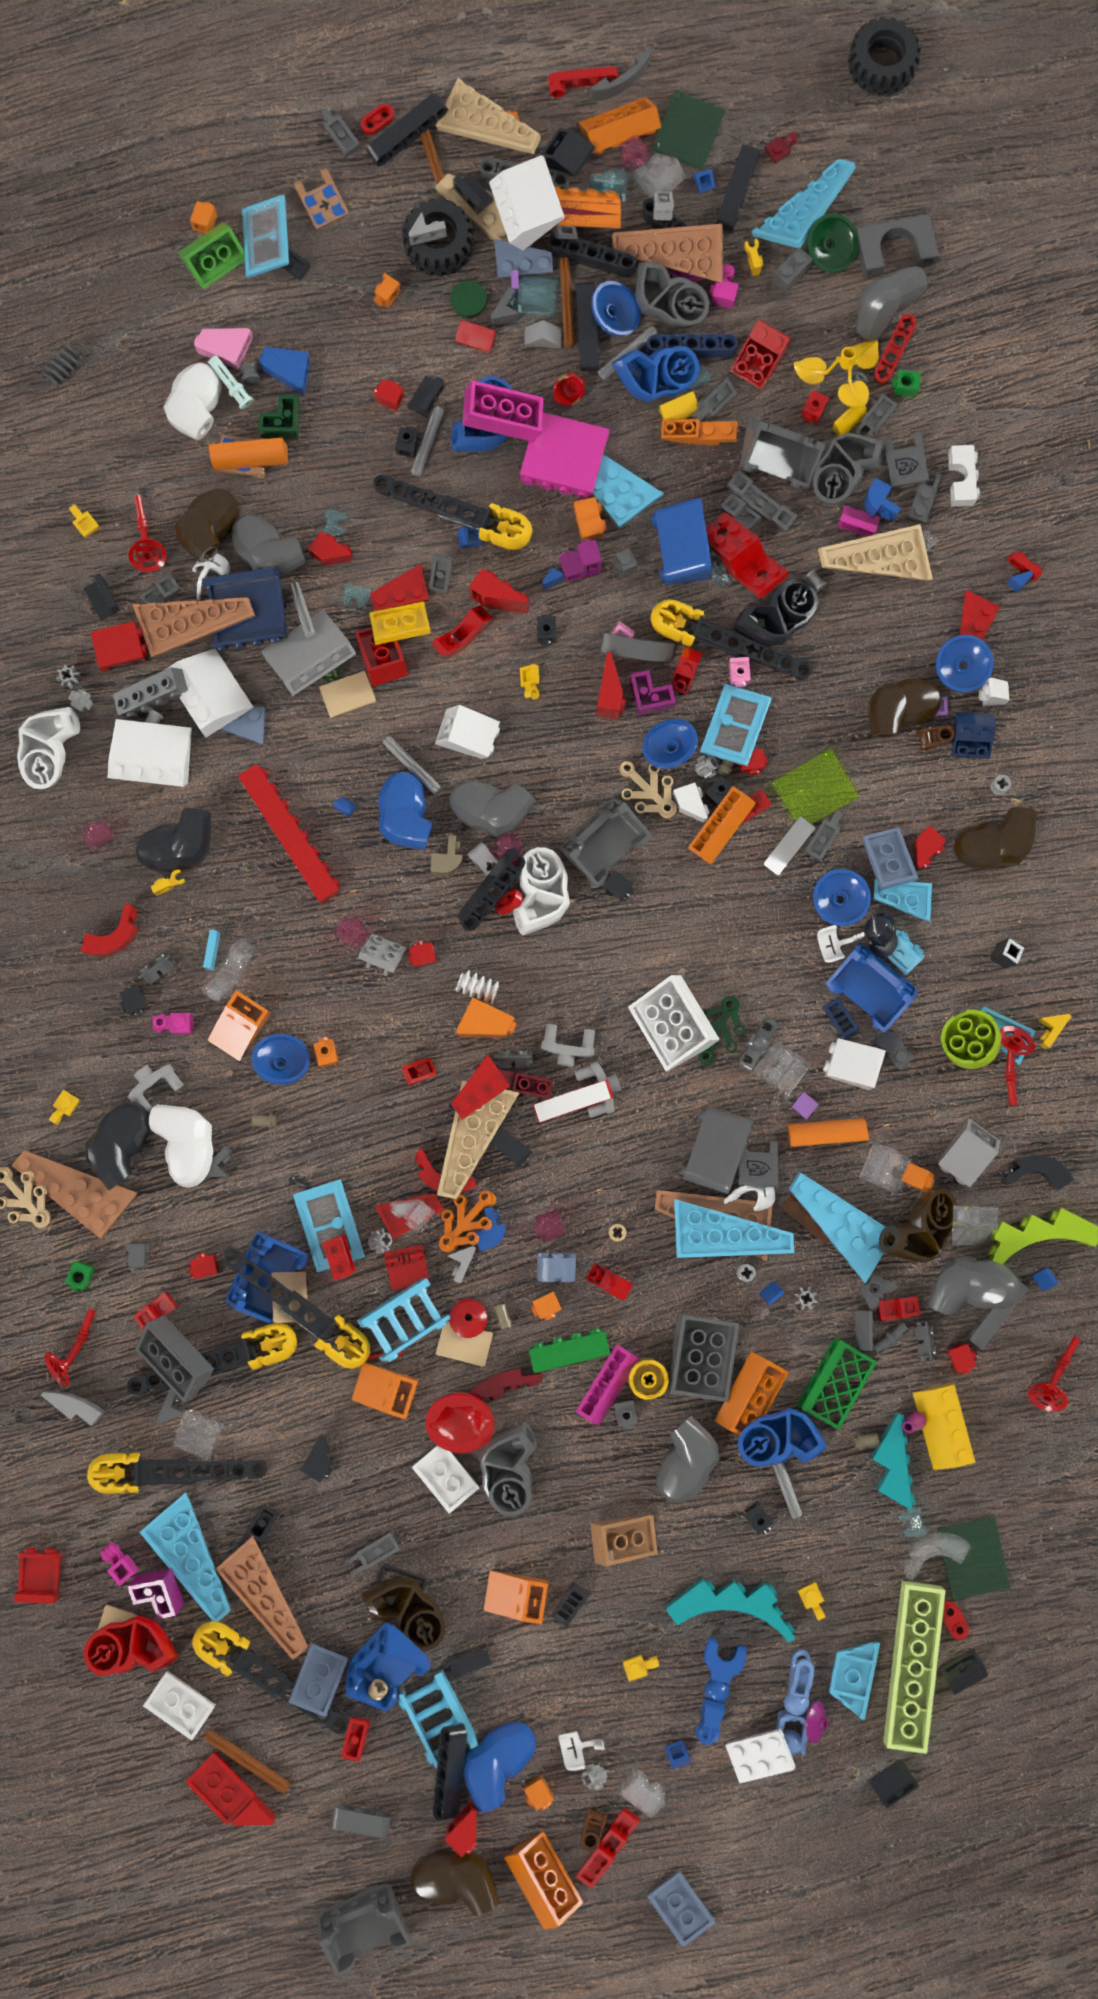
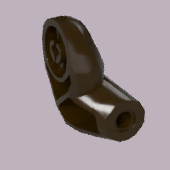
[361,1576,445,1652]
[411,1850,500,1916]

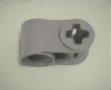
[467,842,498,876]

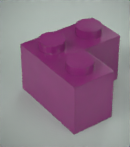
[559,539,602,583]
[630,670,676,716]
[128,1568,184,1619]

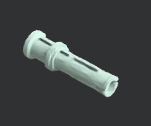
[208,355,254,410]

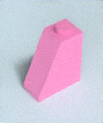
[194,328,253,370]

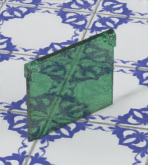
[651,90,726,170]
[937,1516,1010,1600]

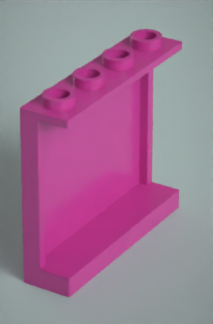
[520,413,609,499]

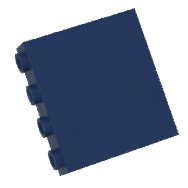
[202,567,288,651]

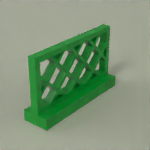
[797,1337,877,1430]

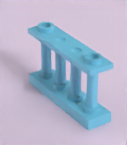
[357,1278,450,1362]
[398,1669,479,1768]

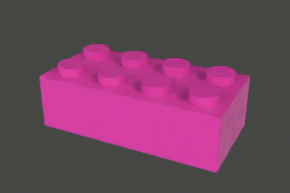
[463,380,543,442]

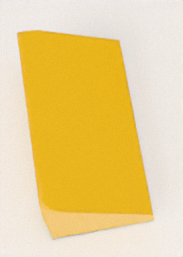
[659,392,698,420]
[832,406,867,436]

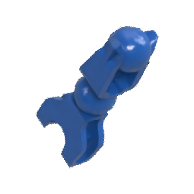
[695,1637,747,1745]

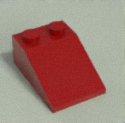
[354,627,408,686]
[596,652,626,720]

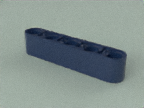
[646,334,738,358]

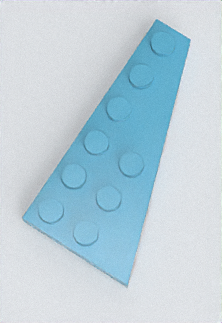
[752,159,856,249]
[593,454,663,529]
[674,1199,794,1258]
[140,1492,232,1621]

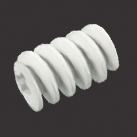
[456,970,499,1004]

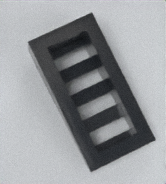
[551,1582,589,1627]

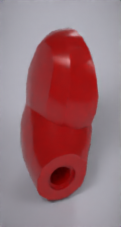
[83,1615,179,1676]

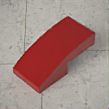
[740,789,772,825]
[133,1291,179,1331]
[877,1296,921,1321]

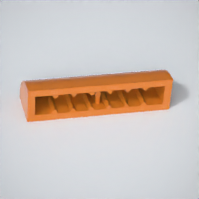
[209,438,288,471]
[688,786,756,865]
[787,1118,869,1147]

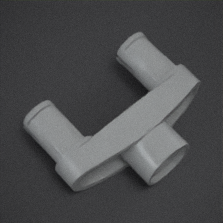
[541,1024,595,1067]
[574,1061,621,1118]
[127,1064,184,1112]

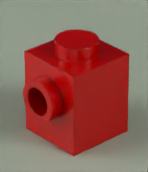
[374,379,404,411]
[801,390,829,424]
[740,749,768,775]
[407,941,437,968]
[188,1253,220,1279]
[946,1343,977,1375]

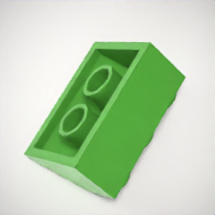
[178,222,245,289]

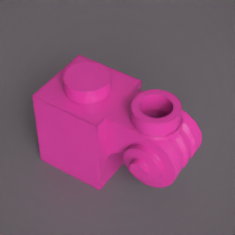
[709,264,739,309]
[152,1013,194,1035]
[100,1542,139,1586]

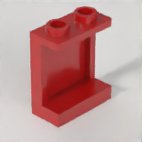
[90,621,148,673]
[322,1234,356,1281]
[14,1547,61,1604]

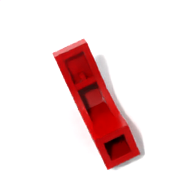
[431,605,493,658]
[80,903,138,957]
[415,1149,477,1193]

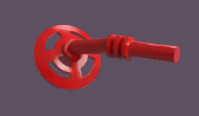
[128,495,167,572]
[1000,1026,1035,1105]
[44,1308,96,1387]
[1028,1336,1081,1412]

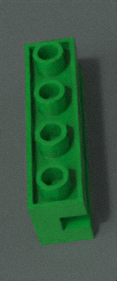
[529,1328,610,1373]

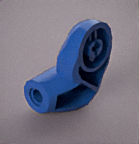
[611,346,700,403]
[451,376,512,452]
[378,772,433,850]
[738,1408,828,1467]
[463,1721,536,1813]

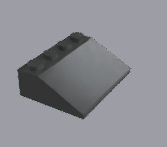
[666,1313,739,1402]

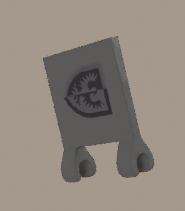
[884,432,929,488]
[739,1140,778,1187]

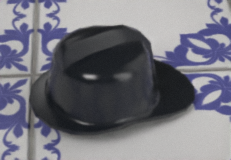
[865,913,897,958]

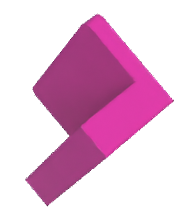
[838,506,880,537]

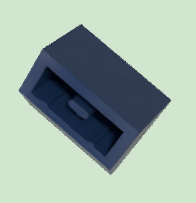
[951,712,996,759]

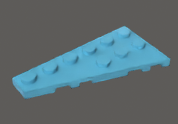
[789,1172,886,1283]

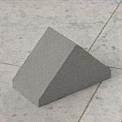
[524,320,562,348]

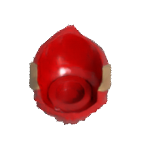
[552,373,585,406]

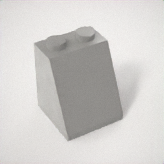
[938,1118,1000,1187]

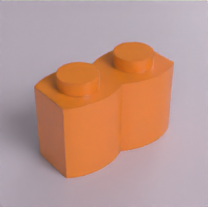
[573,497,607,541]

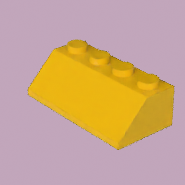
[912,1383,976,1470]

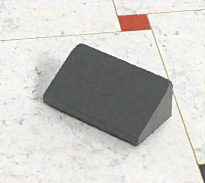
[855,1310,873,1351]

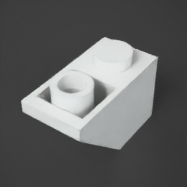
[979,678,1009,706]
[673,783,710,823]

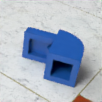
[864,478,901,522]
[475,1207,506,1251]

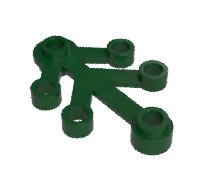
[698,996,746,1066]

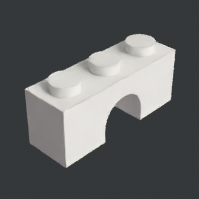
[948,445,980,507]

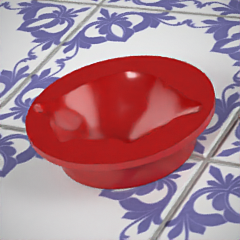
[425,1392,494,1453]

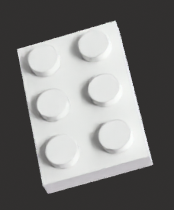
[412,1446,480,1513]
[144,1670,216,1740]
[725,1728,796,1783]

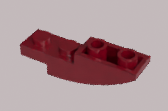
[475,1065,553,1099]
[468,1367,542,1400]

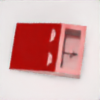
[730,320,793,390]
[469,568,529,613]

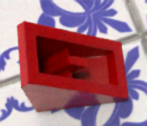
[401,1057,438,1087]
[233,1796,276,1826]

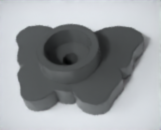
[860,1275,897,1312]

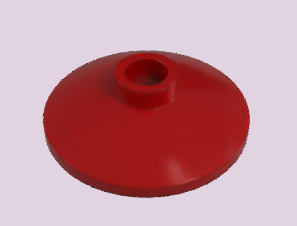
[449,1299,488,1338]

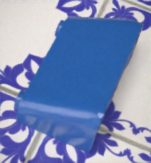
[651,498,711,586]
[825,943,918,1033]
[226,1231,309,1324]
[345,1623,430,1712]

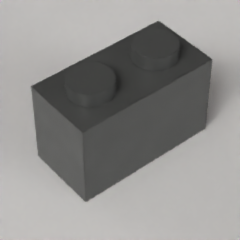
[772,248,813,295]

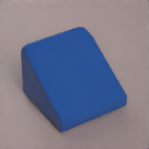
[692,168,716,193]
[457,526,482,548]
[542,568,564,590]
[1007,571,1033,592]
[333,797,357,817]
[1032,1267,1059,1291]
[759,1282,784,1305]
[665,1740,691,1769]

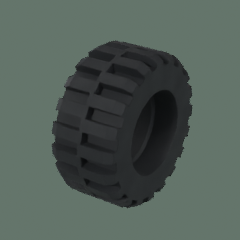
[848,17,921,96]
[402,199,474,277]

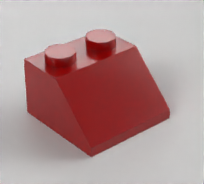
[444,1800,477,1857]

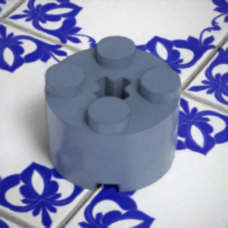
[537,1252,576,1282]

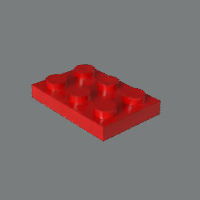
[185,1751,256,1825]

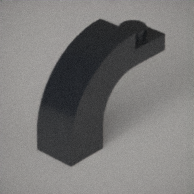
[1001,1155,1074,1191]

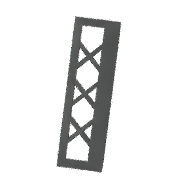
[965,1277,1029,1350]

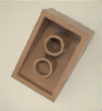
[590,1514,658,1566]

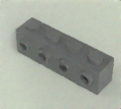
[113,667,188,719]

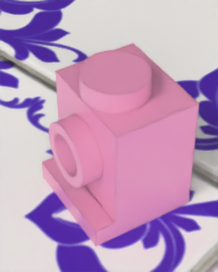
[729,657,750,688]

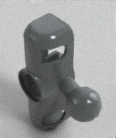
[738,1018,779,1073]

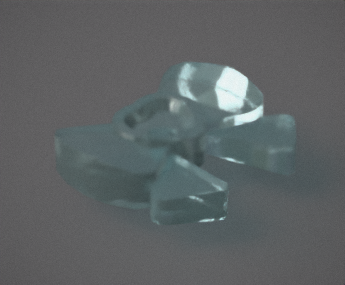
[687,365,711,392]
[323,509,347,536]
[711,561,729,588]
[343,583,370,609]
[899,1508,928,1537]

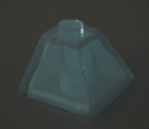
[589,169,629,202]
[517,275,558,316]

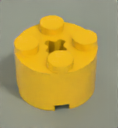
[628,1358,668,1400]

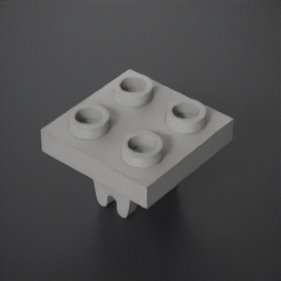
[358,934,407,976]

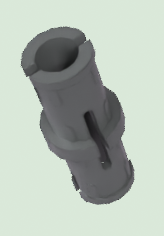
[873,1322,910,1356]

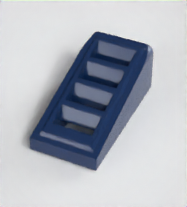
[823,998,859,1040]

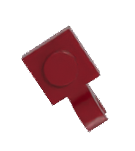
[765,131,798,164]

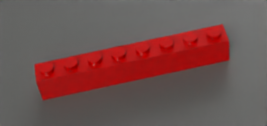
[238,764,341,905]

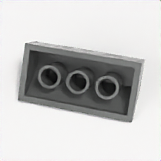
[135,1316,214,1403]

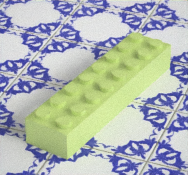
[883,1581,945,1754]

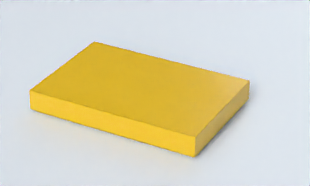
[369,601,431,645]

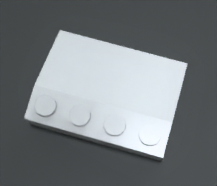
[489,155,565,250]
[166,648,254,738]
[107,719,192,787]
[628,975,720,1071]

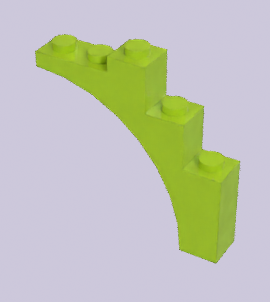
[989,1208,1098,1265]

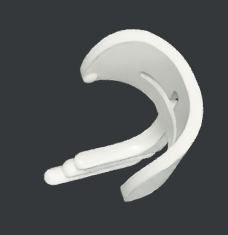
[193,554,230,601]
[817,925,864,963]
[724,1185,775,1211]
[558,1731,604,1771]

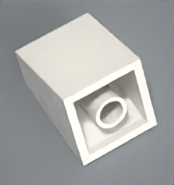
[435,705,500,759]
[823,1038,886,1090]

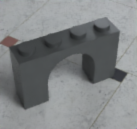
[856,214,939,278]

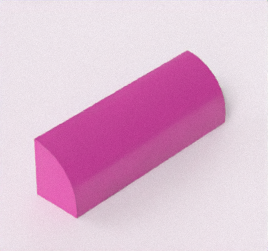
[576,1344,640,1426]

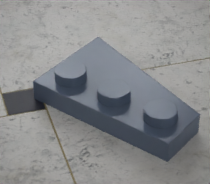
[494,239,553,278]
[219,707,265,746]

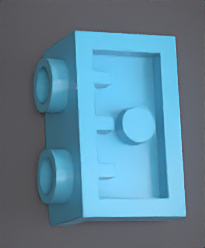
[888,929,925,975]

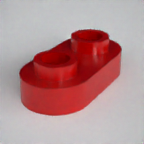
[361,104,394,136]
[1007,551,1042,581]
[495,889,523,915]
[942,1600,969,1640]

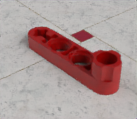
[548,67,619,98]
[874,314,916,384]

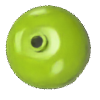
[941,1010,1002,1069]

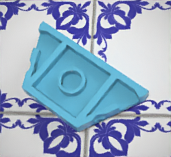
[828,1641,880,1720]

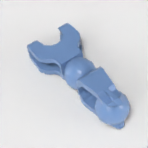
[776,1649,814,1756]

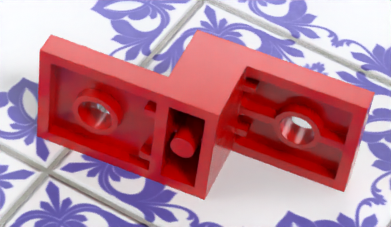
[706,512,789,599]

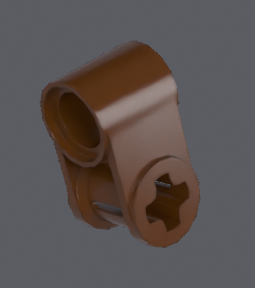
[916,725,955,751]
[581,1807,608,1851]

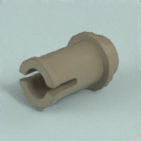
[718,759,734,776]
[252,1113,277,1129]
[494,1304,513,1330]
[853,1433,879,1450]

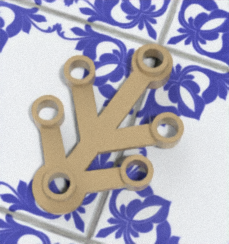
[619,761,677,818]
[0,1167,51,1228]

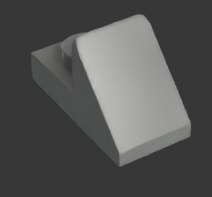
[654,191,674,220]
[409,212,447,246]
[448,1246,477,1284]

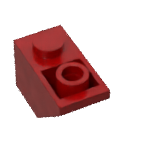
[308,532,353,565]
[671,647,703,695]
[913,825,946,871]
[586,1263,633,1301]

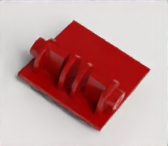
[384,1244,430,1291]

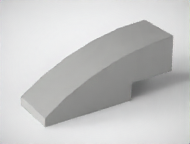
[763,816,815,876]
[41,1391,105,1426]

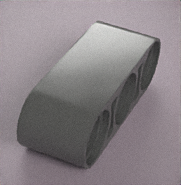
[331,1804,391,1838]

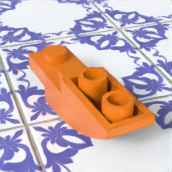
[661,419,738,445]

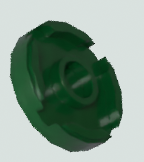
[450,280,487,318]

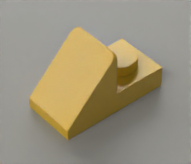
[1038,1014,1071,1049]

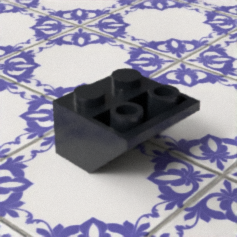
[540,127,595,177]

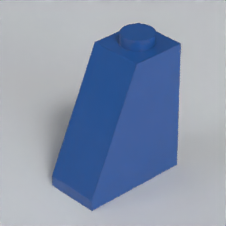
[259,347,310,395]

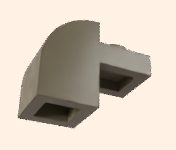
[431,835,463,876]

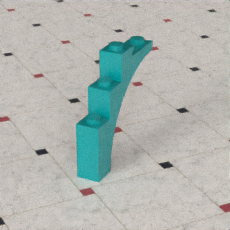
[665,1577,795,1643]

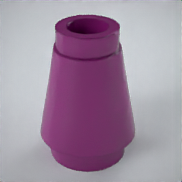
[903,1411,926,1433]

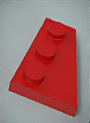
[370,564,429,612]
[959,590,1000,641]
[451,1055,510,1120]
[374,1194,444,1239]

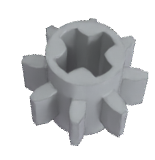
[56,665,81,689]
[68,689,93,712]
[695,754,719,779]
[368,1229,392,1254]
[793,1286,818,1310]
[582,1763,607,1791]

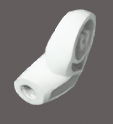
[164,362,222,440]
[17,707,80,789]
[513,847,570,935]
[149,1105,213,1188]

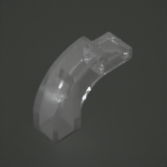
[202,938,256,1002]
[904,1532,971,1581]

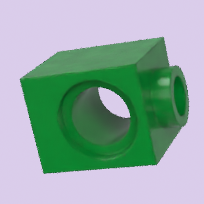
[892,370,921,397]
[65,1261,96,1292]

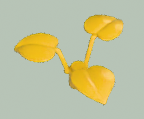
[794,340,879,408]

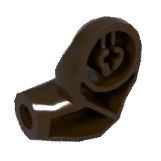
[175,489,240,563]
[868,678,942,738]
[954,807,1038,870]
[879,1188,957,1263]

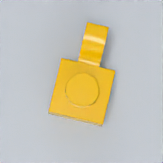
[744,239,763,276]
[69,504,100,539]
[520,664,540,700]
[150,870,186,896]
[49,1090,81,1125]
[797,1582,825,1621]
[623,1654,659,1681]

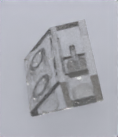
[631,153,686,198]
[752,1041,811,1097]
[859,1142,912,1195]
[389,1200,437,1231]
[952,1205,998,1245]
[173,1409,225,1461]
[618,1769,666,1818]

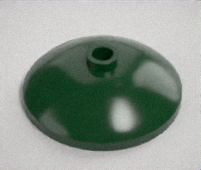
[806,213,859,273]

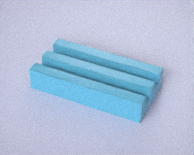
[203,930,221,971]

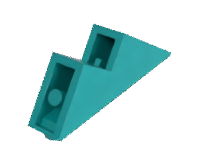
[870,1412,915,1510]

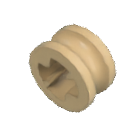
[609,1224,627,1242]
[368,1679,388,1700]

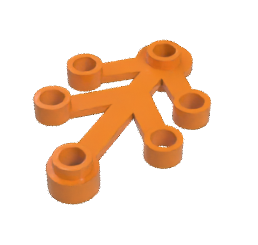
[439,1190,496,1252]

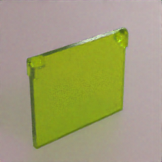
[772,748,859,825]

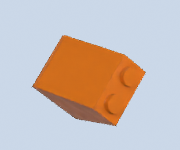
[456,997,517,1038]

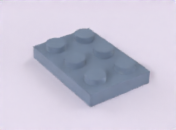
[862,827,918,890]
[288,1644,348,1717]
[647,1870,715,1947]

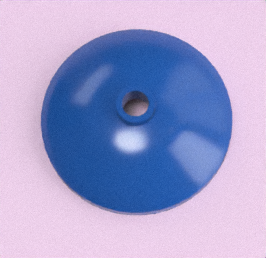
[591,281,641,337]
[936,635,994,692]
[642,719,698,769]
[813,869,871,926]
[252,1034,310,1085]

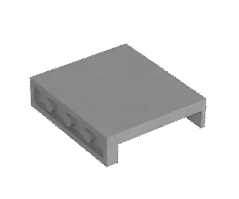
[261,610,356,696]

